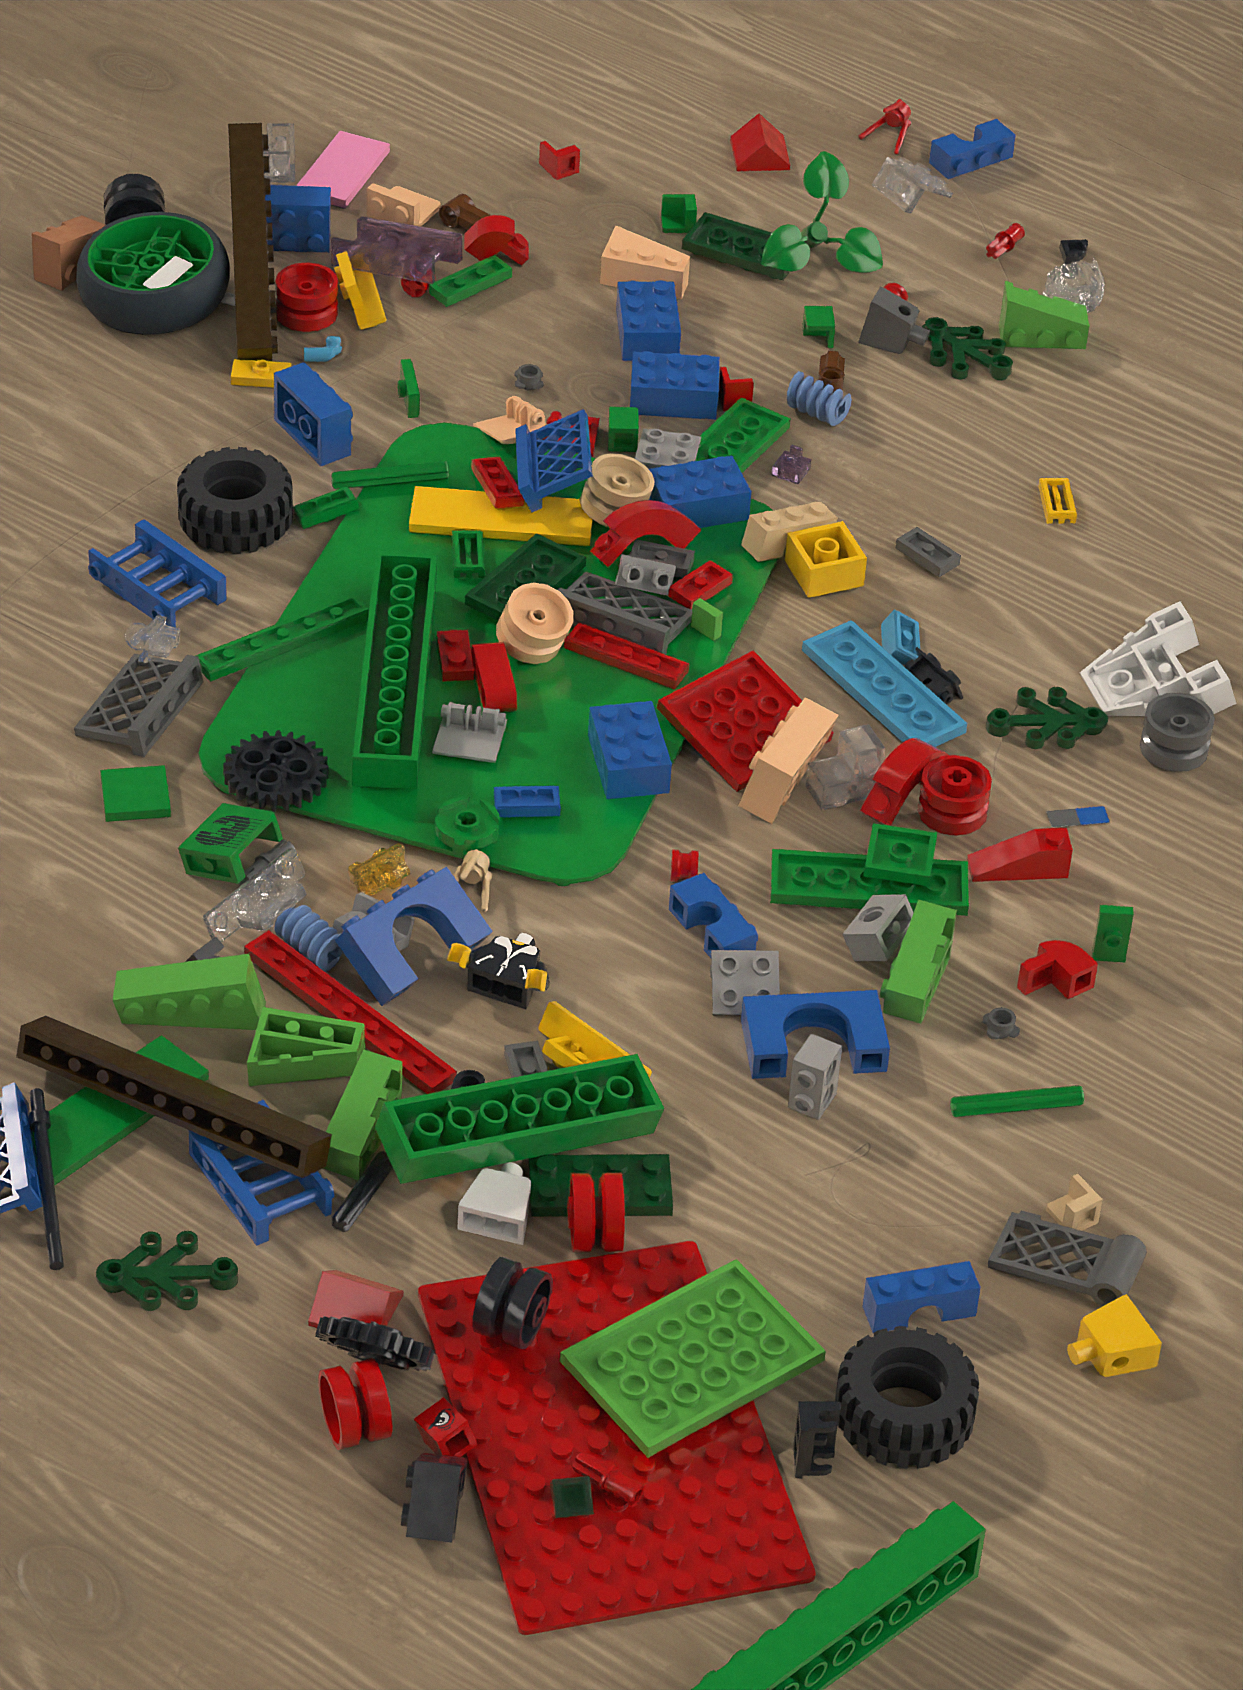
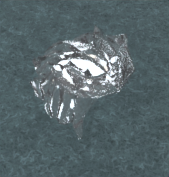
[1043,257,1105,313]

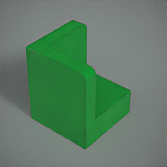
[661,194,697,233]
[802,306,836,348]
[608,406,639,452]

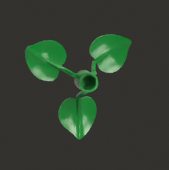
[761,151,883,273]

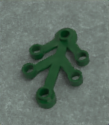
[922,317,1013,381]
[986,687,1108,749]
[96,1231,238,1311]

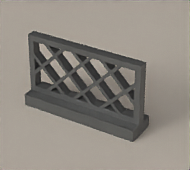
[558,572,692,655]
[74,654,204,757]

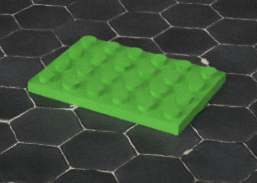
[560,1259,826,1457]

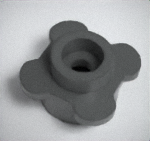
[514,364,543,390]
[982,1007,1020,1039]

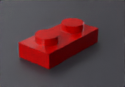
[668,560,733,609]
[436,630,474,681]

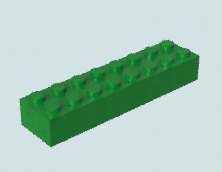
[375,1054,665,1184]

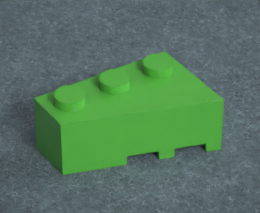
[999,281,1089,349]
[880,899,957,1024]
[247,1007,365,1086]
[323,1049,402,1180]

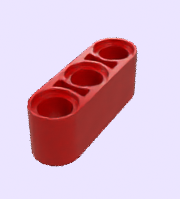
[471,642,517,712]

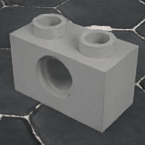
[843,894,913,961]

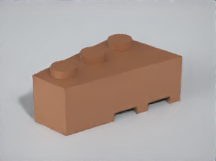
[32,215,105,291]

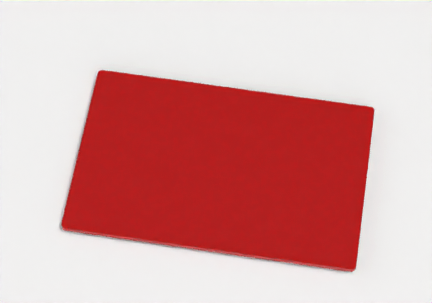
[418,1241,816,1635]

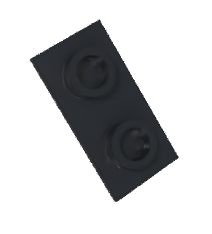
[904,647,963,704]

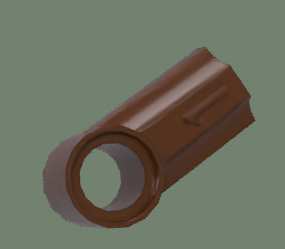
[439,194,491,230]
[818,351,845,393]

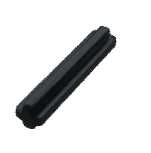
[332,1151,393,1232]

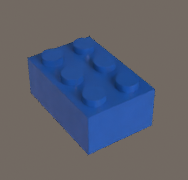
[265,185,331,253]
[616,280,681,361]
[630,351,720,420]
[274,362,353,466]
[649,456,752,528]
[588,701,672,799]

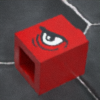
[414,1397,478,1457]

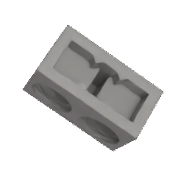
[788,1034,842,1120]

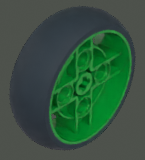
[76,212,230,335]

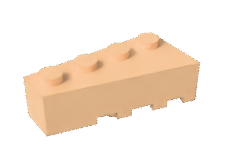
[738,697,839,824]

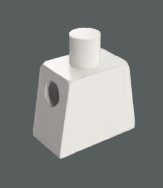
[458,1162,531,1245]

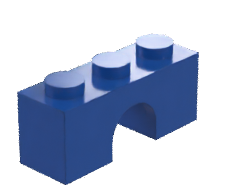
[929,119,1016,179]
[669,873,758,958]
[862,1261,981,1333]

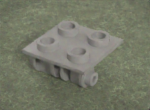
[635,428,701,469]
[432,702,507,763]
[710,950,780,1015]

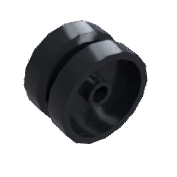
[103,174,166,225]
[472,1257,553,1349]

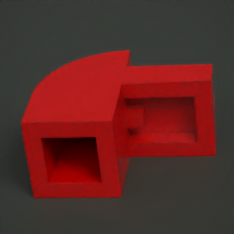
[464,215,529,266]
[1017,940,1098,999]

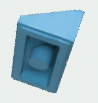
[881,610,920,665]

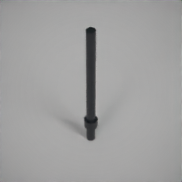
[28,1088,64,1270]

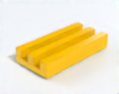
[1038,478,1077,524]

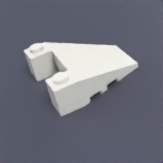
[1080,601,1236,716]

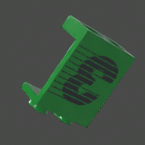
[178,803,283,884]

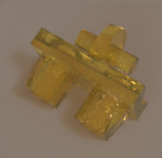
[348,843,411,896]

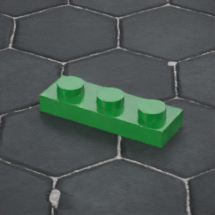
[429,255,513,307]

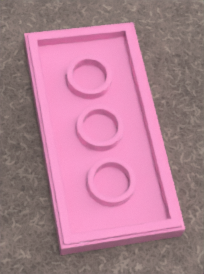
[296,131,390,208]

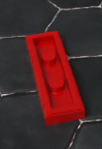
[471,457,525,509]

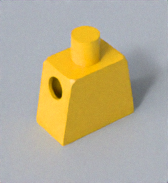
[1067,1294,1162,1377]

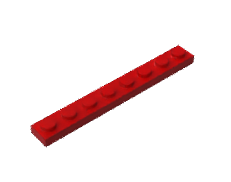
[244,930,457,1094]

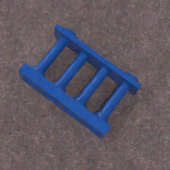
[88,519,227,632]
[188,1100,335,1246]

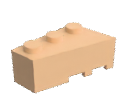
[600,225,690,299]

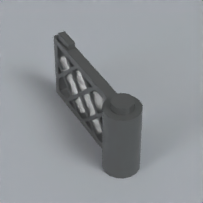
[988,1210,1147,1307]

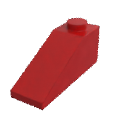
[967,828,1073,882]

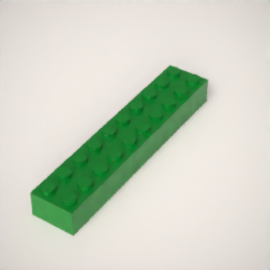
[352,551,437,789]
[691,1501,986,1690]

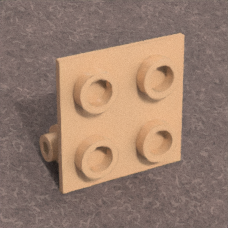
[473,396,548,444]

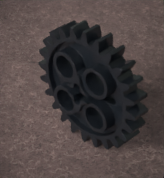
[223,730,329,812]
[315,1316,435,1371]

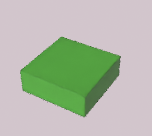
[691,598,723,641]

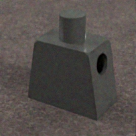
[858,286,930,354]

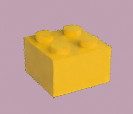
[785,521,867,598]

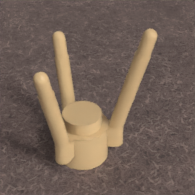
[453,849,492,912]

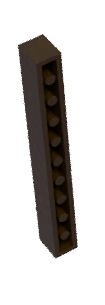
[228,123,278,361]
[16,1015,332,1178]

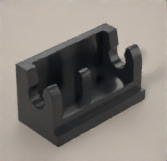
[793,1401,840,1479]

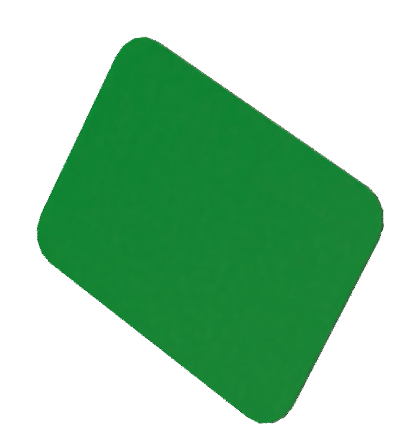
[198,422,780,886]

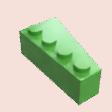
[113,954,266,1030]

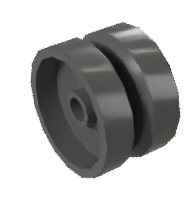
[1140,693,1215,772]

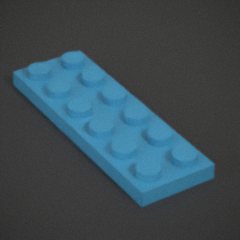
[802,620,968,747]

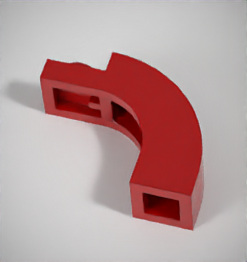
[590,500,701,567]
[860,738,948,826]

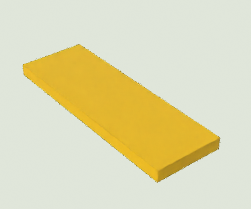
[409,486,593,546]

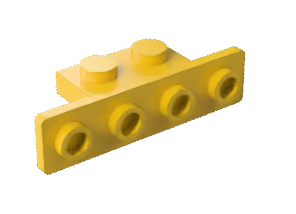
[334,251,387,330]
[538,1001,652,1078]

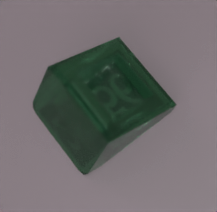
[550,1476,594,1518]

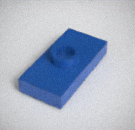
[494,786,561,817]

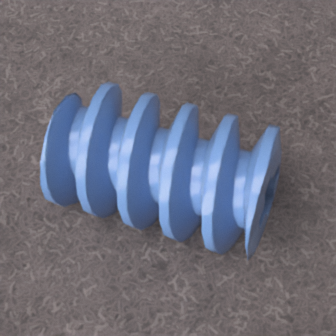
[787,371,852,426]
[274,905,343,972]

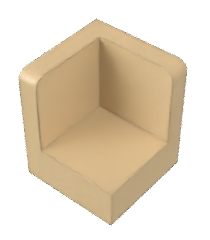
[1046,1174,1103,1231]

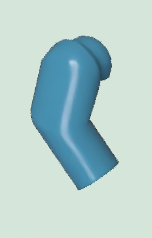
[304,336,343,362]

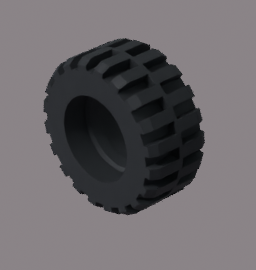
[177,447,293,554]
[835,1326,979,1469]

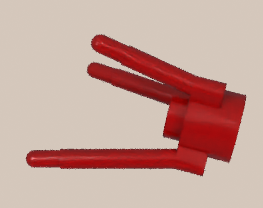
[859,99,911,155]

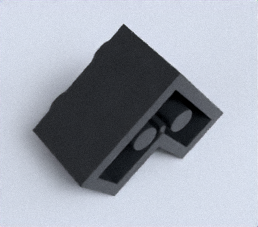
[401,1453,468,1543]

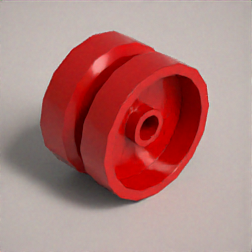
[275,262,338,332]
[917,755,992,836]
[567,1173,625,1252]
[318,1358,393,1450]

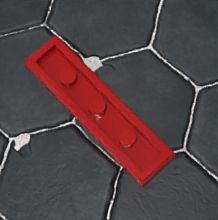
[564,623,689,689]

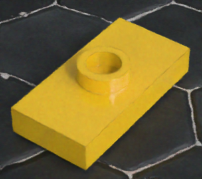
[231,359,292,388]

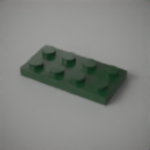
[681,212,789,281]
[465,533,586,621]
[528,1154,673,1217]

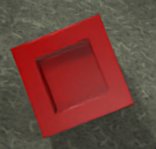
[539,141,580,180]
[718,367,754,411]

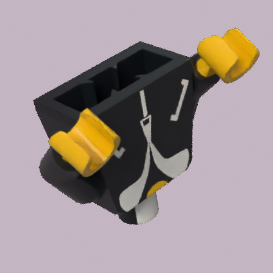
[447,933,550,1009]

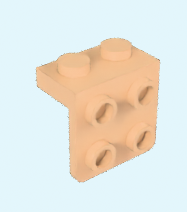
[367,183,441,234]

